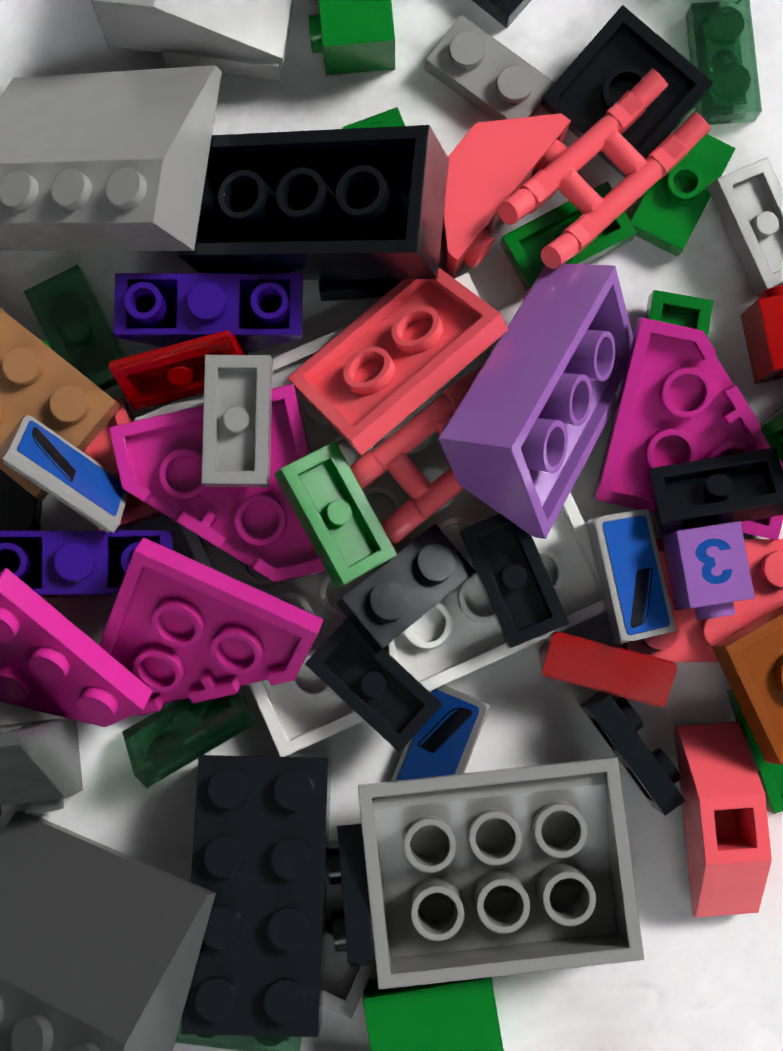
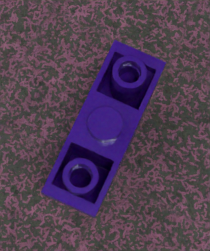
[114,273,303,353]
[0,530,173,598]

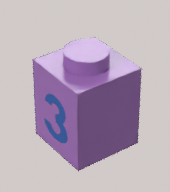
[662,521,755,620]

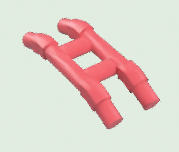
[498,68,711,269]
[350,363,485,547]

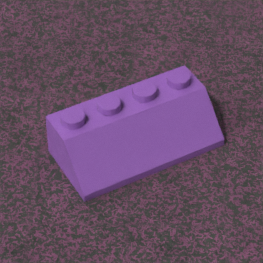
[439,264,633,539]

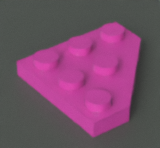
[594,317,783,541]
[109,384,327,583]
[99,537,323,716]
[0,568,153,727]

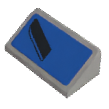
[0,415,129,533]
[586,508,676,644]
[391,685,490,781]

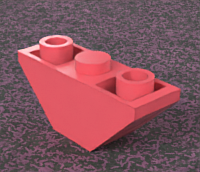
[441,113,571,278]
[674,721,772,917]

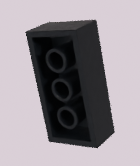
[177,125,449,280]
[181,755,331,1037]

